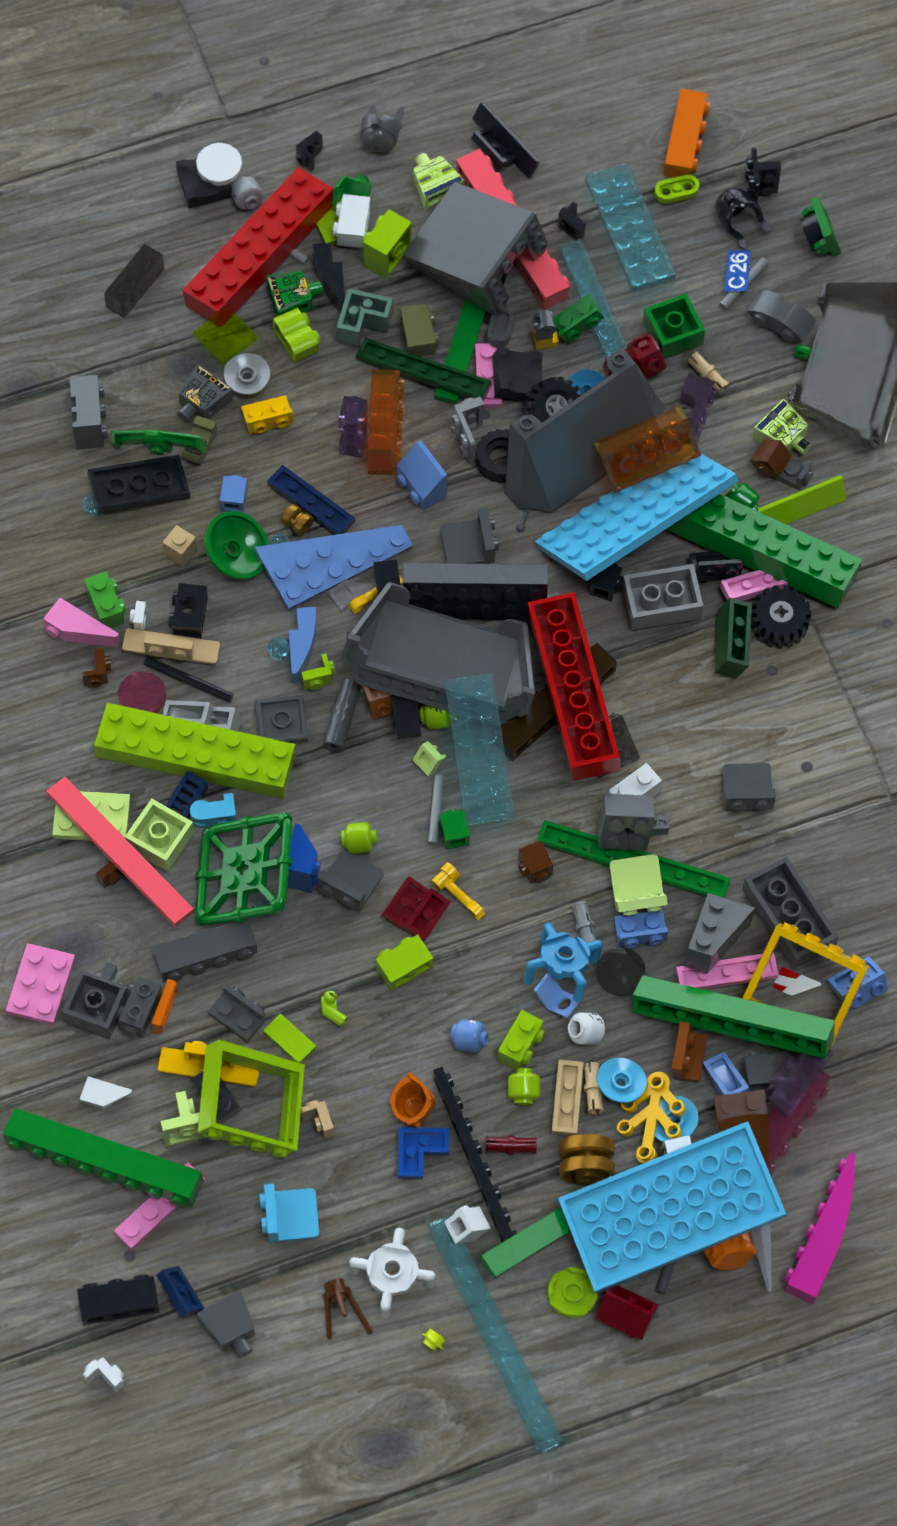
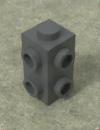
[117,976,162,1037]

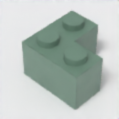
[336,288,393,346]

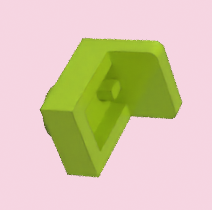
[301,654,336,691]

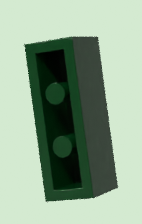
[715,598,752,678]

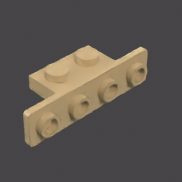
[122,628,220,665]

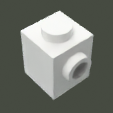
[444,1206,491,1244]

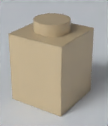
[163,525,197,567]

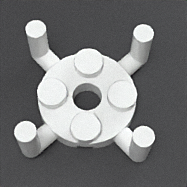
[349,1228,436,1318]

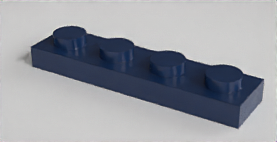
[267,465,355,535]

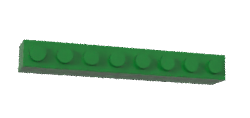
[633,975,835,1059]
[3,1108,204,1208]

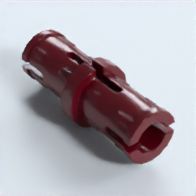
[486,1135,537,1155]

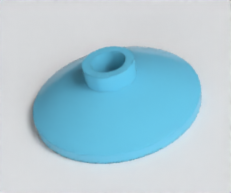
[597,1058,647,1103]
[655,1096,699,1142]

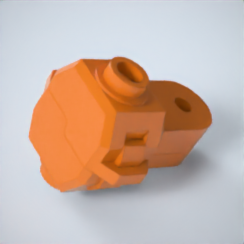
[705,1232,757,1270]

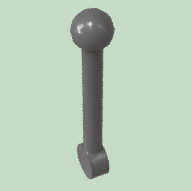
[516,509,530,532]

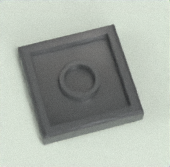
[255,695,308,743]

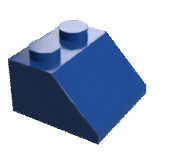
[288,823,321,893]

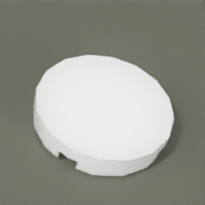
[196,143,242,186]

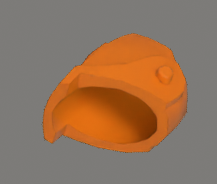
[389,1072,436,1128]

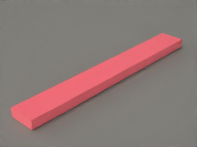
[46,777,194,927]

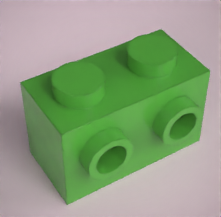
[84,571,127,628]

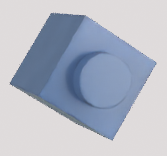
[220,475,248,513]

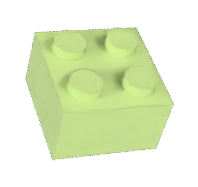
[125,798,194,872]

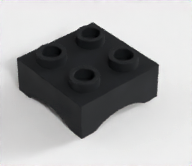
[176,159,232,208]
[492,347,543,400]

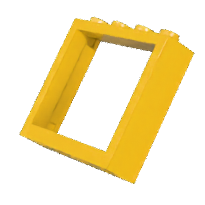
[742,922,870,1050]

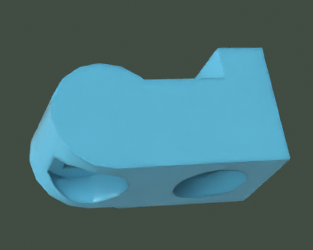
[190,793,236,827]

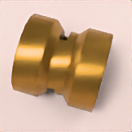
[281,504,314,537]

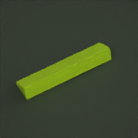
[757,475,847,524]

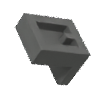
[775,459,814,491]

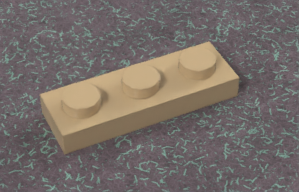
[552,1060,584,1136]

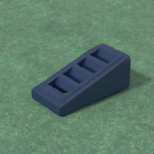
[166,771,208,819]

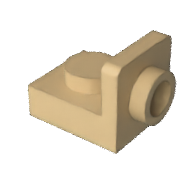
[301,1100,334,1139]

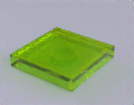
[193,313,258,366]

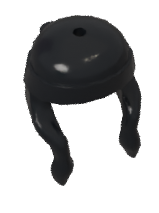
[715,188,771,250]

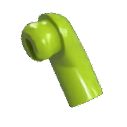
[320,991,348,1027]

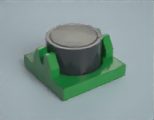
[800,196,841,257]

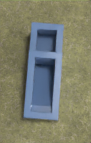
[289,607,316,684]
[703,1052,749,1095]

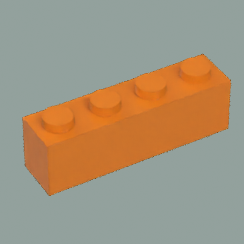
[663,88,710,178]

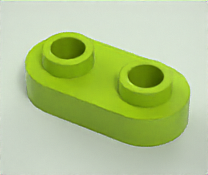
[655,175,699,204]

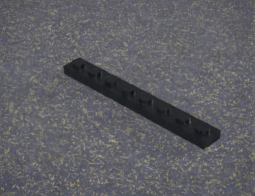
[433,1066,517,1243]

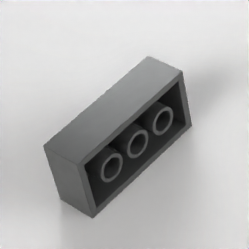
[742,856,839,970]

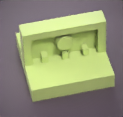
[161,1091,207,1147]

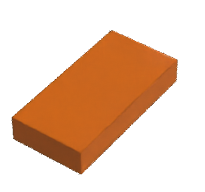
[151,979,178,1034]

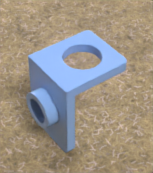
[534,972,580,1018]

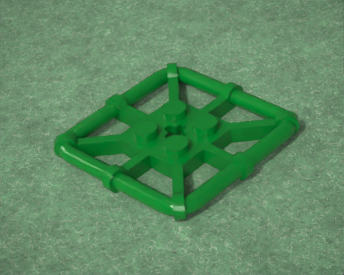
[195,812,293,926]

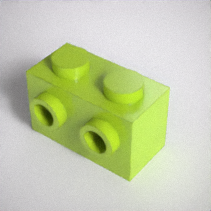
[497,1010,545,1071]

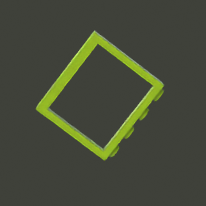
[198,1040,305,1158]

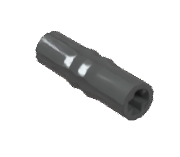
[323,679,361,752]

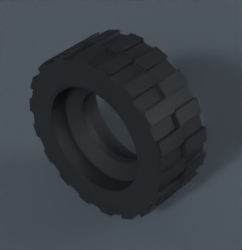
[476,429,509,483]

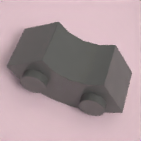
[747,290,816,342]

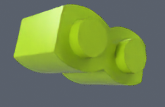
[273,308,321,362]

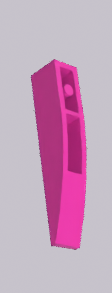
[784,1152,855,1305]

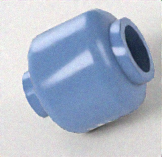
[450,1019,489,1054]

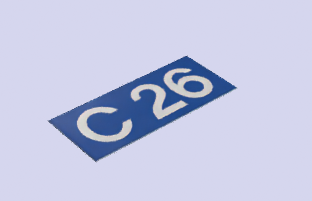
[724,250,751,292]

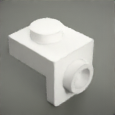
[83,1357,124,1393]

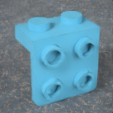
[259,1184,319,1243]

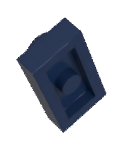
[156,1266,204,1318]

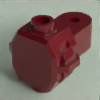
[603,334,667,378]

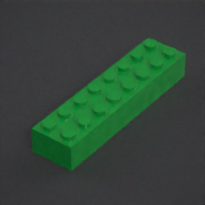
[667,494,862,608]

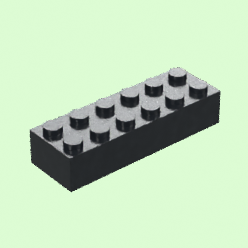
[403,563,548,619]

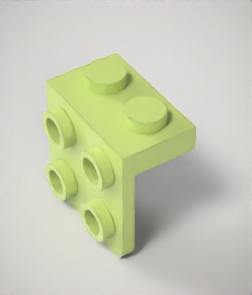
[609,854,668,915]

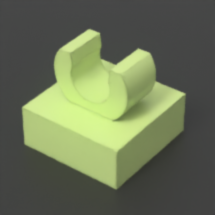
[413,741,446,777]

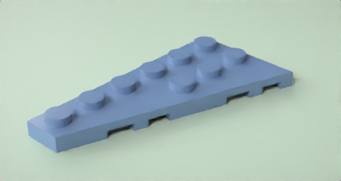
[254,525,413,611]

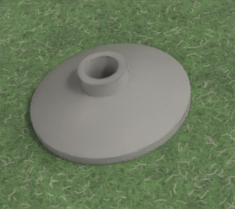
[224,353,270,395]

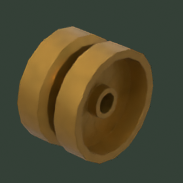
[559,1134,615,1185]

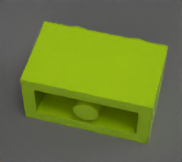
[376,935,434,991]

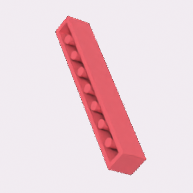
[456,149,571,310]

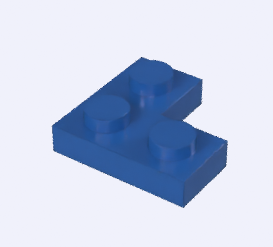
[398,1127,449,1179]

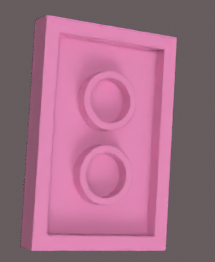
[6,943,76,1026]

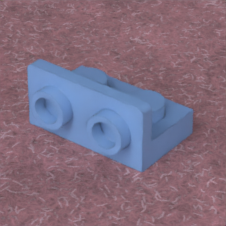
[614,910,668,949]
[827,957,888,1012]

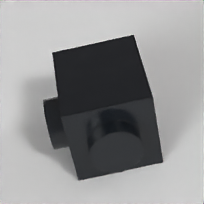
[589,563,623,602]

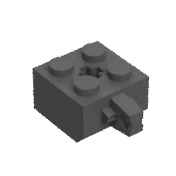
[597,793,669,851]
[62,962,128,1039]

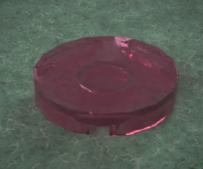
[118,671,166,713]

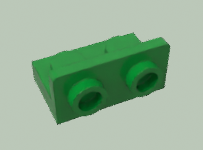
[554,293,605,343]

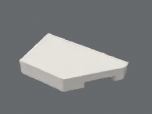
[80,1077,132,1109]

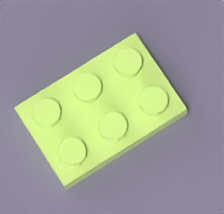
[52,791,131,841]

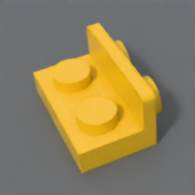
[241,395,294,434]

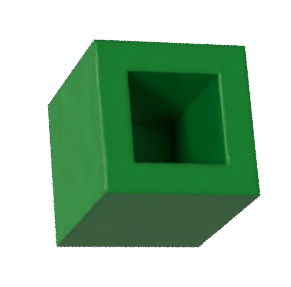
[440,809,470,850]

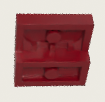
[381,876,451,942]

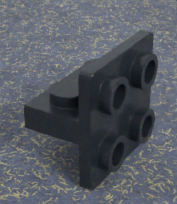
[745,147,781,209]

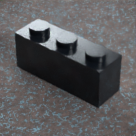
[77,1274,160,1326]

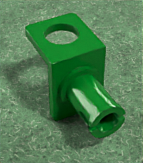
[332,173,372,206]

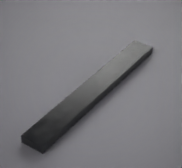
[373,559,421,739]

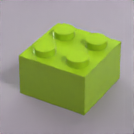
[362,209,412,279]

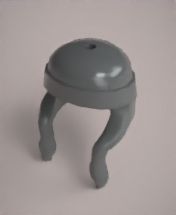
[360,104,404,153]

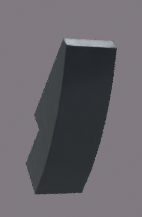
[313,243,345,313]

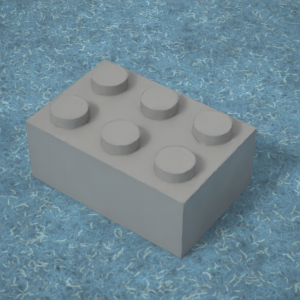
[622,564,703,630]

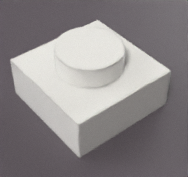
[130,601,147,631]

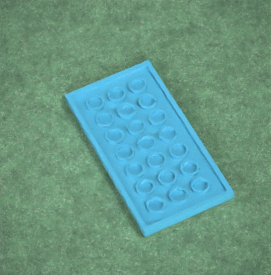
[535,444,738,581]
[558,1121,787,1293]

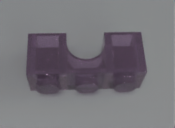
[665,373,717,448]
[338,396,368,458]

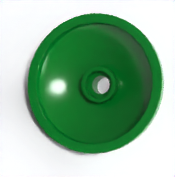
[204,511,269,580]

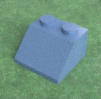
[396,440,447,511]

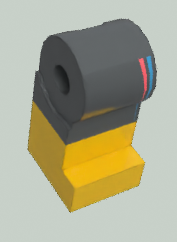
[532,310,559,350]

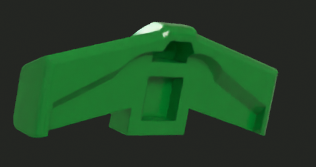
[111,429,207,455]

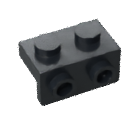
[688,551,744,581]

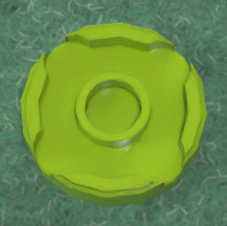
[547,1267,598,1319]

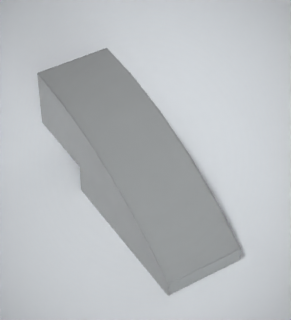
[162,700,242,731]

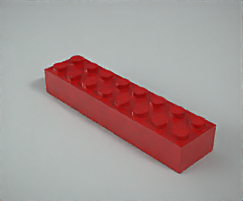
[182,167,334,328]
[528,592,620,781]

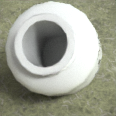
[568,1012,605,1045]

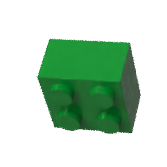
[643,293,705,358]

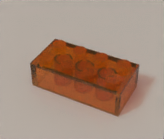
[368,369,404,475]
[593,405,701,493]

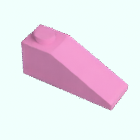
[43,598,120,647]

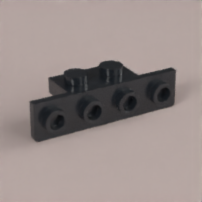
[471,102,540,179]

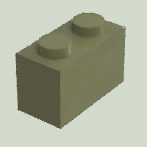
[400,303,439,356]

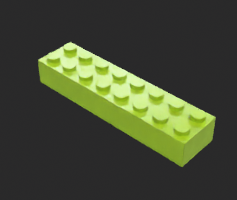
[94,702,296,799]

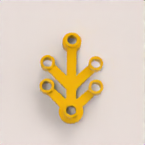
[617,1072,686,1164]

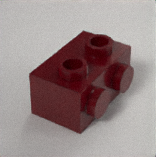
[596,1285,659,1340]

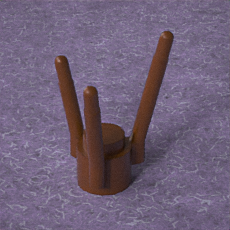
[322,1278,372,1339]

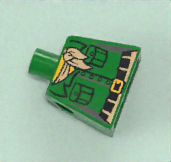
[266,272,323,317]

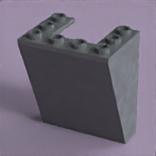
[402,181,548,316]

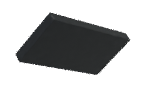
[87,455,191,514]

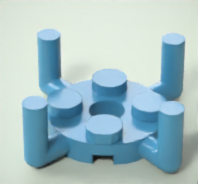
[523,923,603,1002]

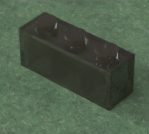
[104,244,165,318]

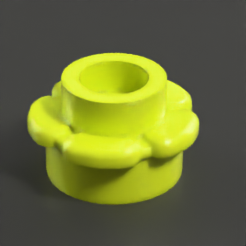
[422,1328,446,1351]

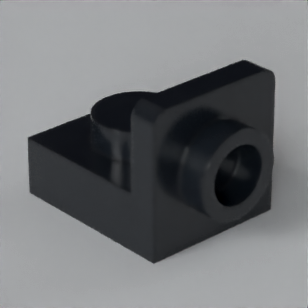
[296,130,323,171]
[558,201,586,242]

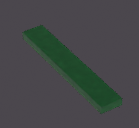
[356,338,492,401]

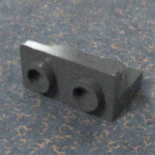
[208,984,266,1043]

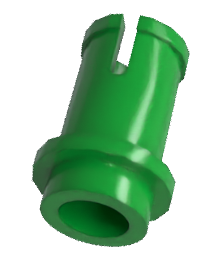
[794,343,825,365]

